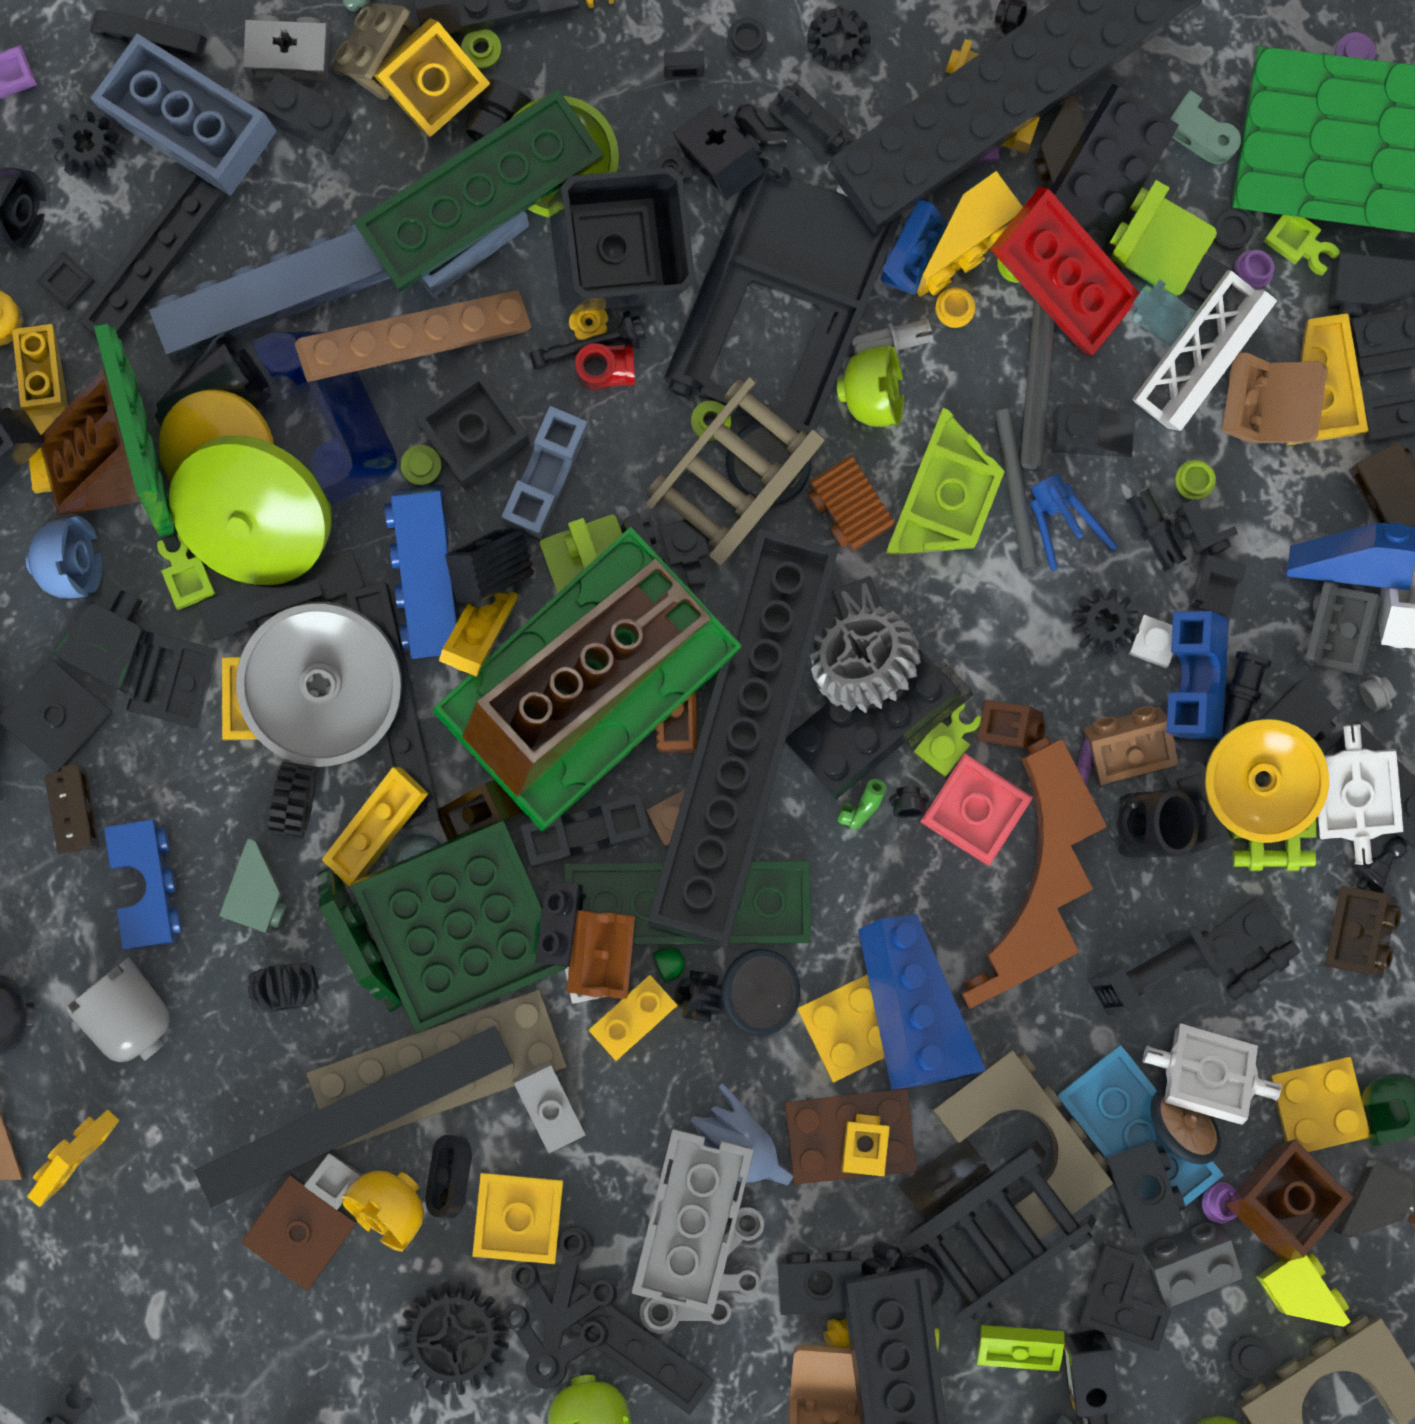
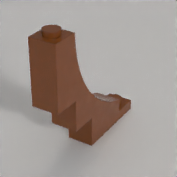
[958,736,1107,1009]

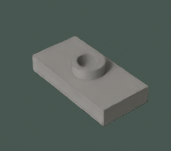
[512,1061,586,1153]

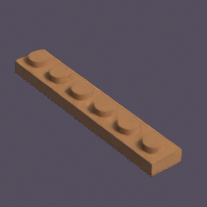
[294,290,531,382]

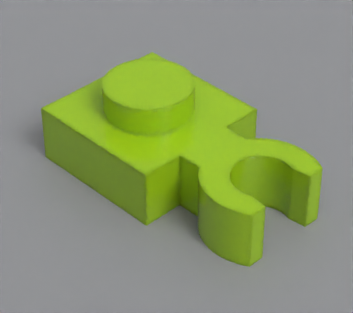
[1263,215,1340,276]
[157,534,216,610]
[913,702,981,778]

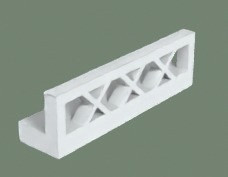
[1132,270,1277,431]

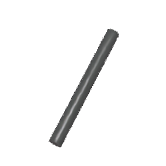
[995,408,1038,569]

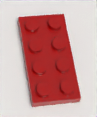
[989,187,1141,356]

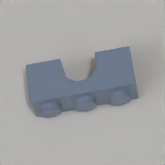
[501,406,588,540]

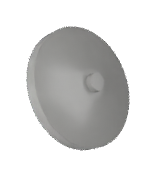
[236,602,402,767]

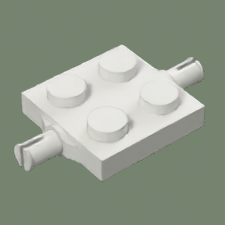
[1318,724,1403,865]
[1142,1023,1281,1125]

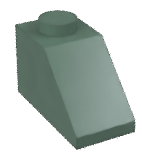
[219,838,287,934]

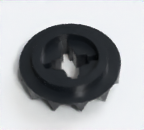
[807,6,871,71]

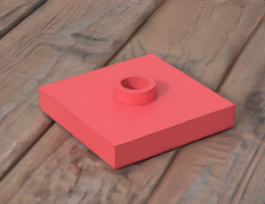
[920,753,1033,866]

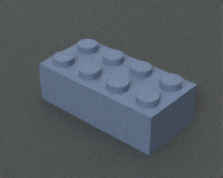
[90,33,277,196]

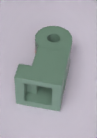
[1170,90,1241,164]

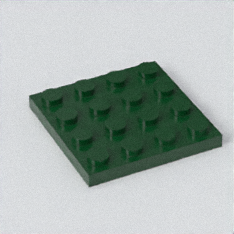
[350,820,567,1034]

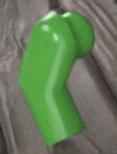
[837,779,887,829]

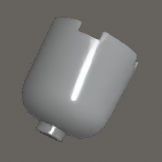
[64,957,170,1062]

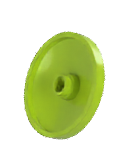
[169,436,330,585]

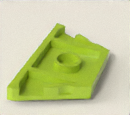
[886,408,1005,555]

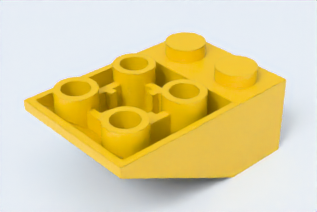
[917,171,1023,298]

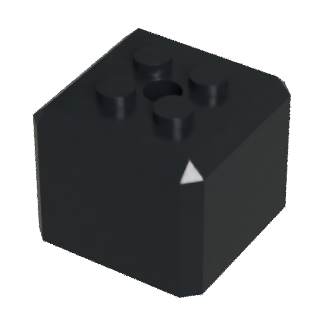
[548,167,695,312]

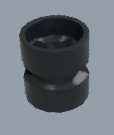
[463,79,532,142]

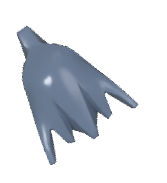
[690,1083,793,1186]

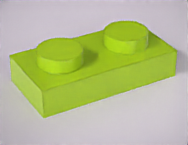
[977,1325,1065,1371]

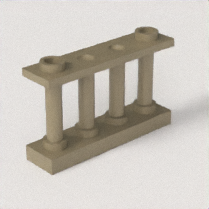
[646,377,826,566]

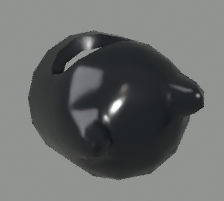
[1116,789,1199,857]

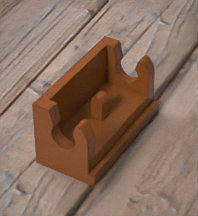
[566,910,635,999]

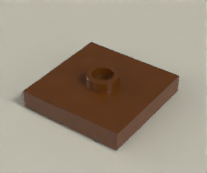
[241,1174,358,1291]

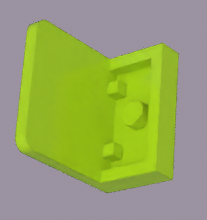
[1110,180,1217,297]

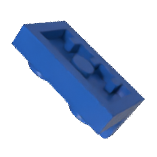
[880,199,949,295]

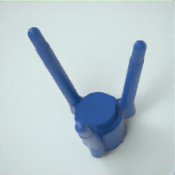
[1029,474,1117,571]

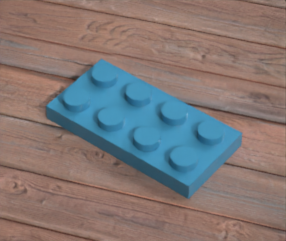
[1056,1045,1224,1206]

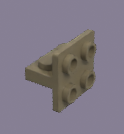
[331,3,419,100]

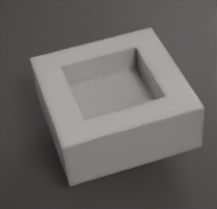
[304,1151,362,1210]

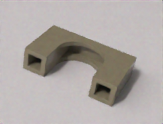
[931,1050,1113,1239]
[1235,1314,1415,1424]

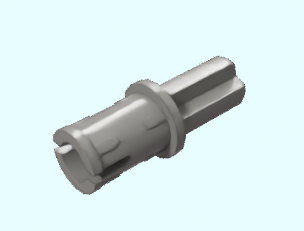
[851,318,933,355]

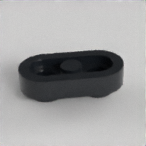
[425,1135,472,1219]

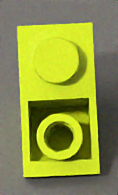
[1256,1253,1350,1327]

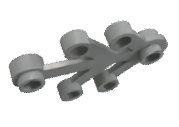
[640,1207,764,1334]

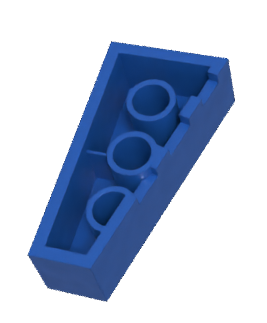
[385,484,458,659]
[858,914,986,1090]

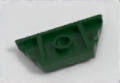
[318,867,403,1012]

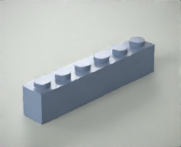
[149,224,390,362]

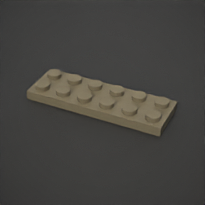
[306,990,567,1151]

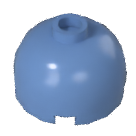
[26,516,103,599]

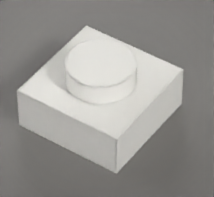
[1128,615,1173,668]

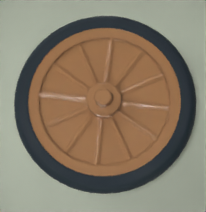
[1150,1087,1221,1165]

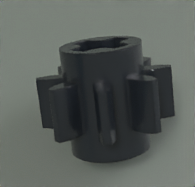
[675,970,724,1023]

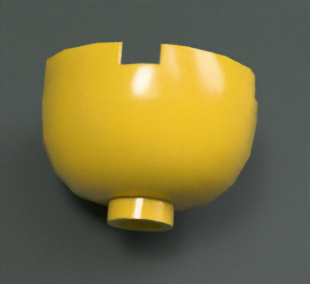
[341,1171,424,1252]

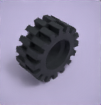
[268,761,317,840]

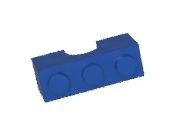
[1166,611,1229,740]
[104,819,182,951]

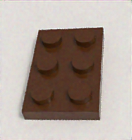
[784,1088,917,1185]

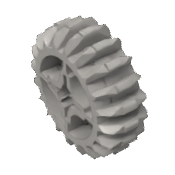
[810,605,921,713]

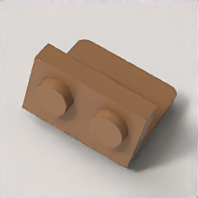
[1222,352,1327,443]
[788,1345,861,1424]

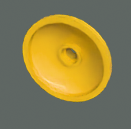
[159,389,274,484]
[1205,719,1329,843]

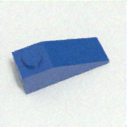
[1287,523,1415,590]

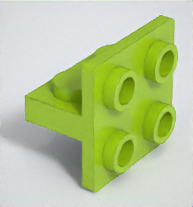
[540,514,622,593]

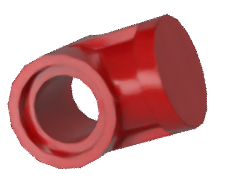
[575,343,635,391]

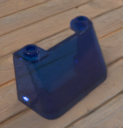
[252,331,398,505]

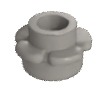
[1359,674,1395,713]

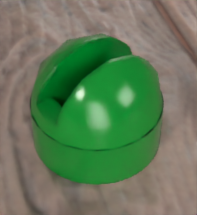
[652,948,685,983]

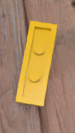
[439,592,519,677]
[322,767,429,887]

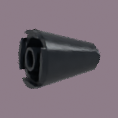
[155,331,271,426]

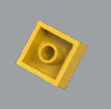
[374,18,490,137]

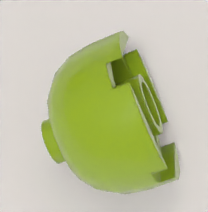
[837,345,904,427]
[548,1375,632,1424]

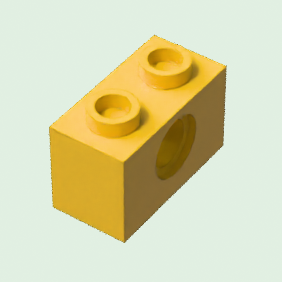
[588,975,678,1061]

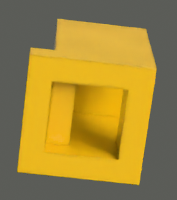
[841,1114,890,1176]

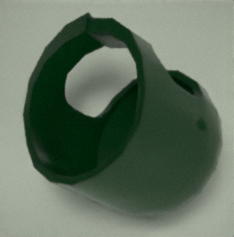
[1362,1073,1415,1147]

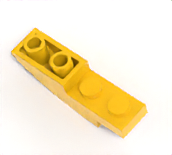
[12,324,68,494]

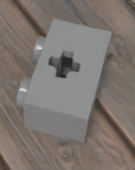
[243,15,330,82]

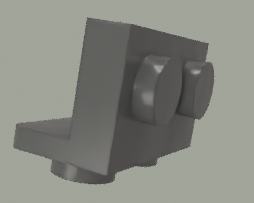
[1303,581,1381,676]
[1143,1221,1243,1309]

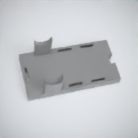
[632,1128,754,1314]

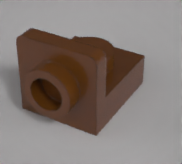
[977,700,1045,751]

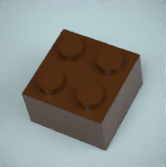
[1225,1139,1353,1262]

